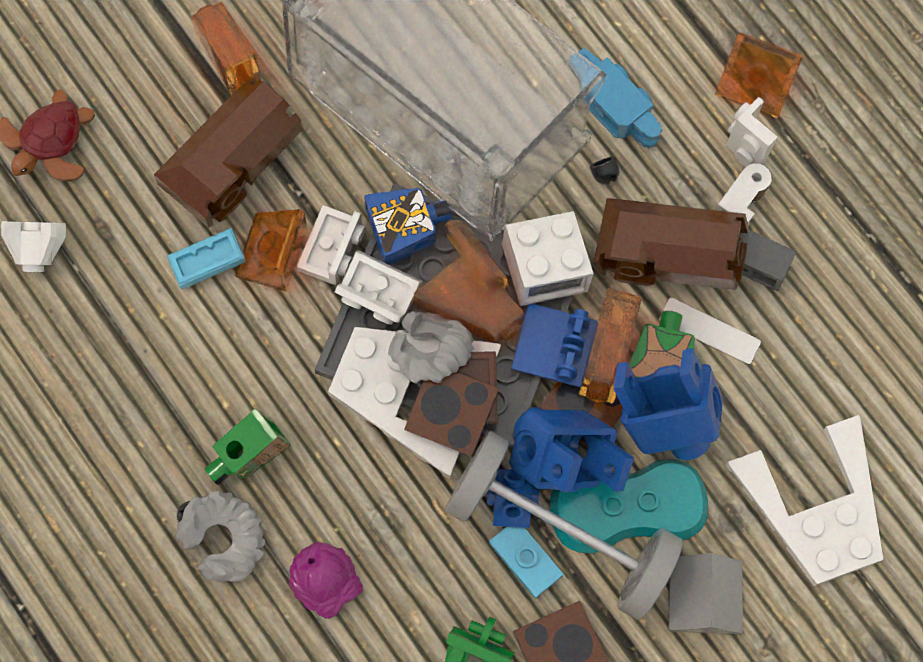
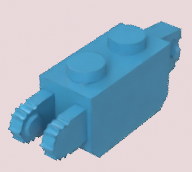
[568,48,662,149]

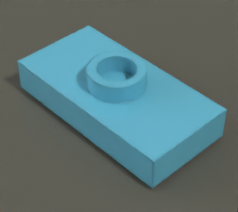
[167,228,246,290]
[489,527,564,599]

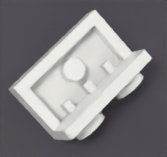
[726,97,778,167]
[297,205,366,285]
[335,251,422,325]

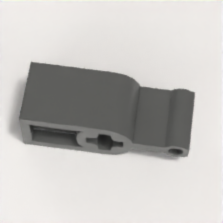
[741,230,797,291]

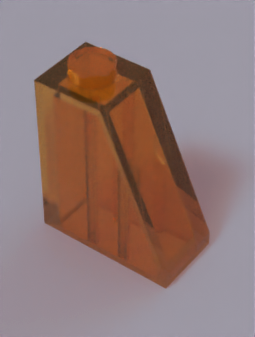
[191,2,261,96]
[414,250,524,343]
[579,288,642,403]

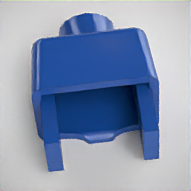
[613,348,723,460]
[509,407,634,492]

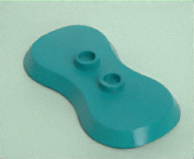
[550,459,708,553]

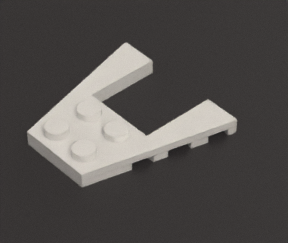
[328,327,501,478]
[726,415,883,586]

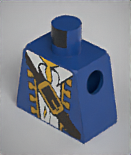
[364,188,452,266]

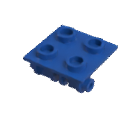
[511,304,597,388]

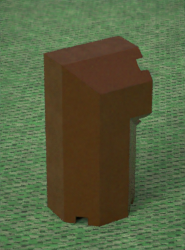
[154,77,302,228]
[593,198,748,290]

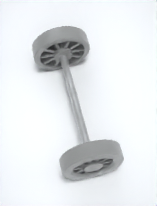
[445,431,683,620]

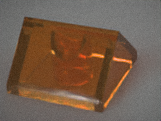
[714,32,803,118]
[235,209,307,292]

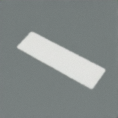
[659,298,761,364]

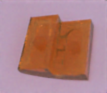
[445,220,510,292]

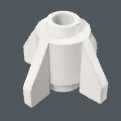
[1,221,66,272]

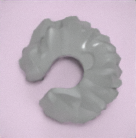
[388,311,474,384]
[175,490,266,582]

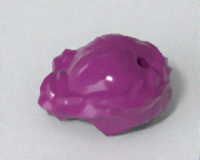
[289,542,363,619]

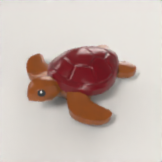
[0,89,95,181]

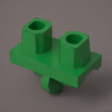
[445,616,515,662]

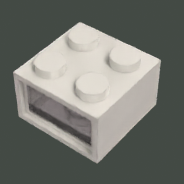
[502,211,594,306]

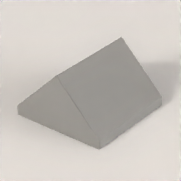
[669,553,743,635]

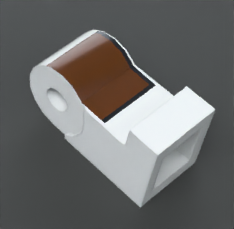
[716,163,771,225]

